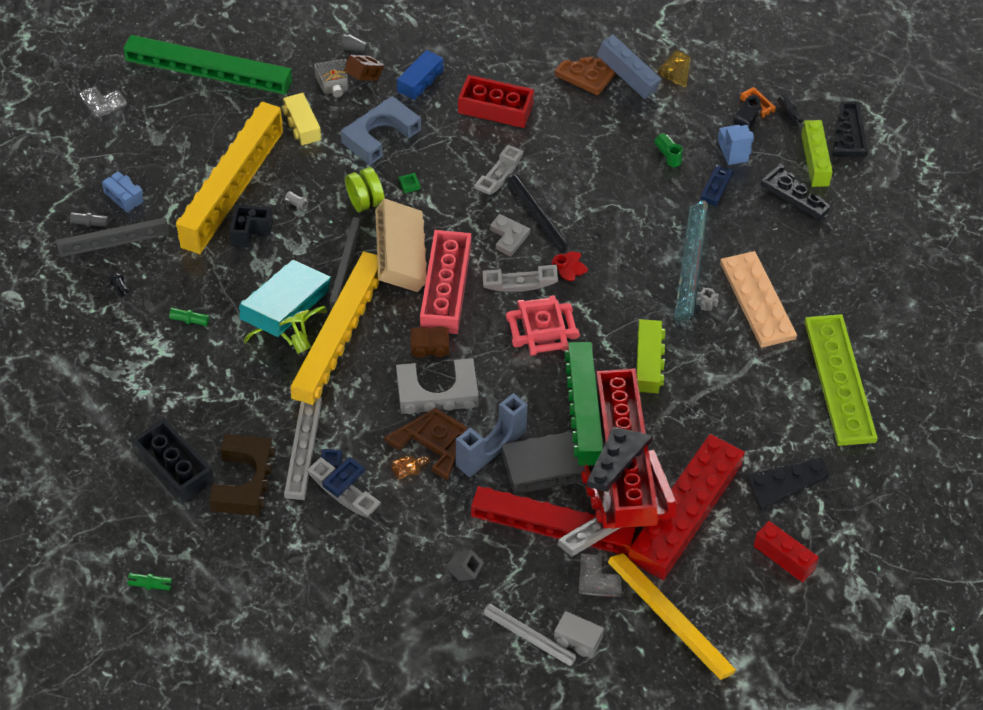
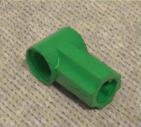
[654,133,683,167]

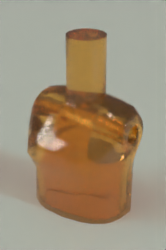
[391,455,430,480]

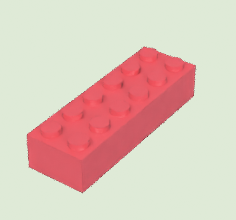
[420,230,471,334]

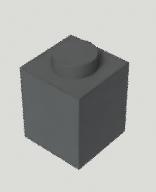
[446,550,484,581]

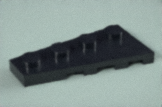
[587,427,652,492]

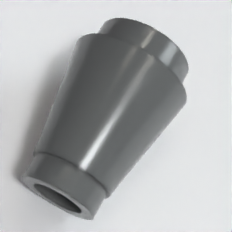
[341,34,367,53]

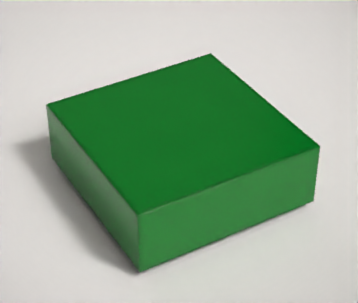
[398,173,421,194]

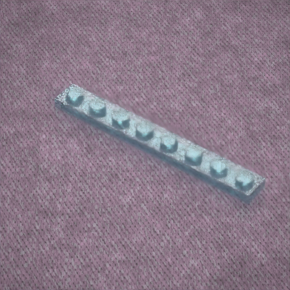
[674,200,708,322]

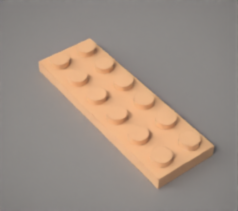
[720,251,797,348]

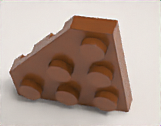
[554,56,617,95]

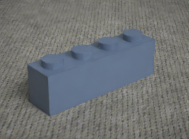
[597,35,661,99]

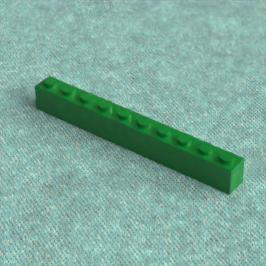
[123,35,292,95]

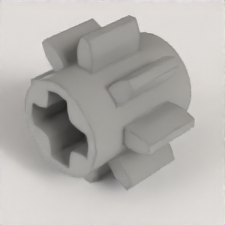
[696,288,719,311]

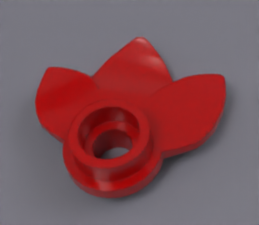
[552,252,588,281]

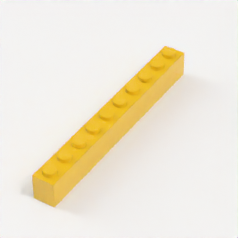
[291,251,379,405]

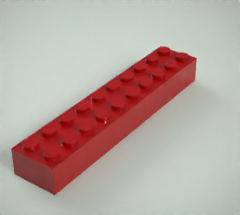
[596,369,658,528]

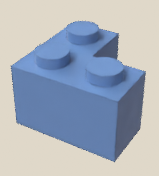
[718,125,754,165]

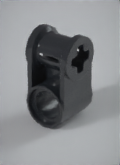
[733,95,762,130]

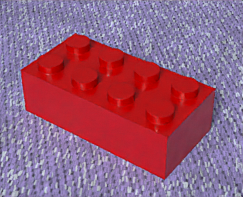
[458,75,534,128]

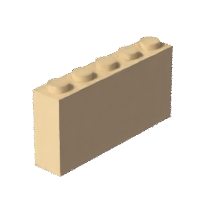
[375,198,427,292]

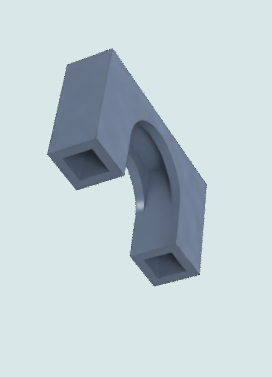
[341,96,421,165]
[456,393,528,478]

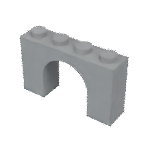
[396,358,479,414]

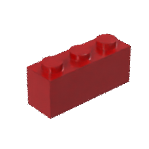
[754,521,819,583]

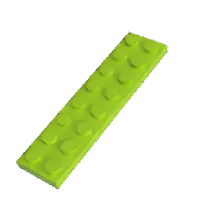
[804,314,878,446]

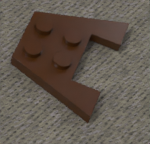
[384,408,467,481]

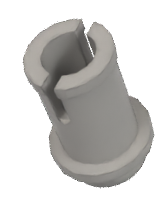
[284,191,308,210]

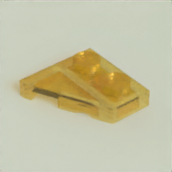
[658,50,691,87]

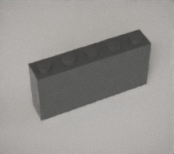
[502,431,604,495]

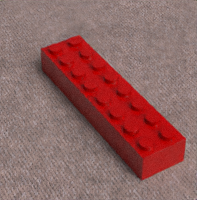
[628,434,745,581]

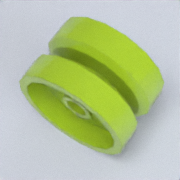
[345,167,384,212]

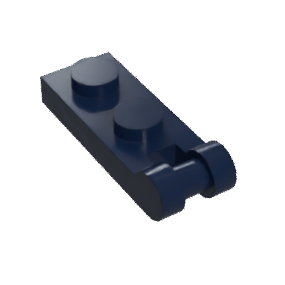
[700,164,734,206]

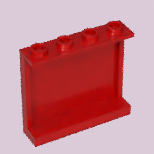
[581,450,676,529]

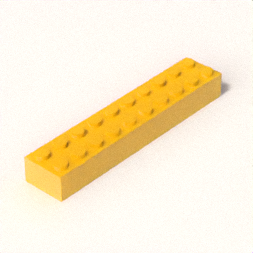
[176,102,283,254]

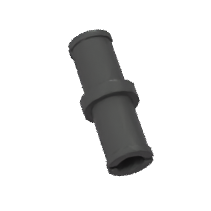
[70,212,109,228]

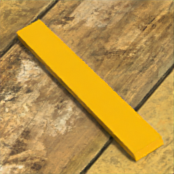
[608,553,736,680]

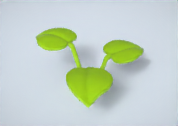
[244,306,327,354]

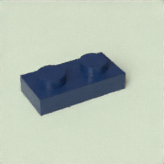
[322,457,365,498]

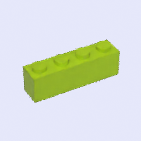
[801,120,832,187]
[636,319,665,394]

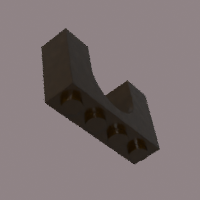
[209,434,276,516]

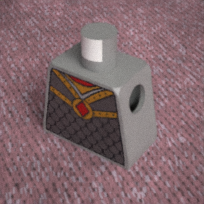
[314,59,348,97]

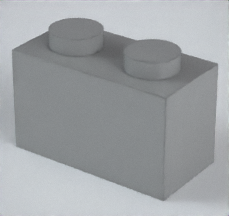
[554,611,604,658]

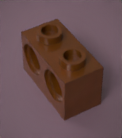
[344,55,384,81]

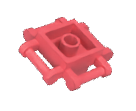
[506,295,580,356]

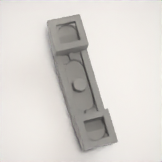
[474,145,523,195]
[483,265,558,292]
[307,457,381,517]

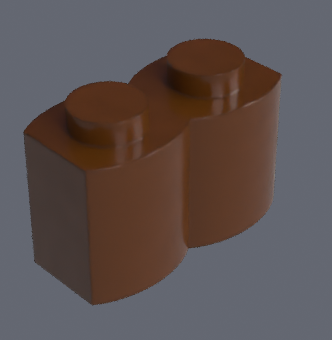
[411,327,450,358]

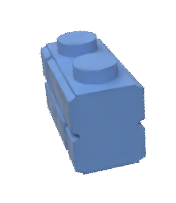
[102,172,143,213]

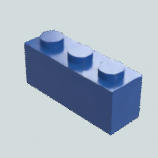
[397,50,444,100]

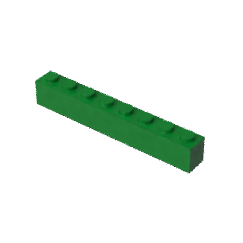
[564,342,603,466]

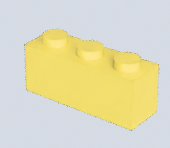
[282,93,321,146]

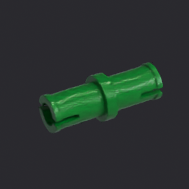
[169,307,209,327]
[127,572,172,591]

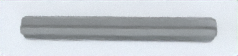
[484,604,576,666]

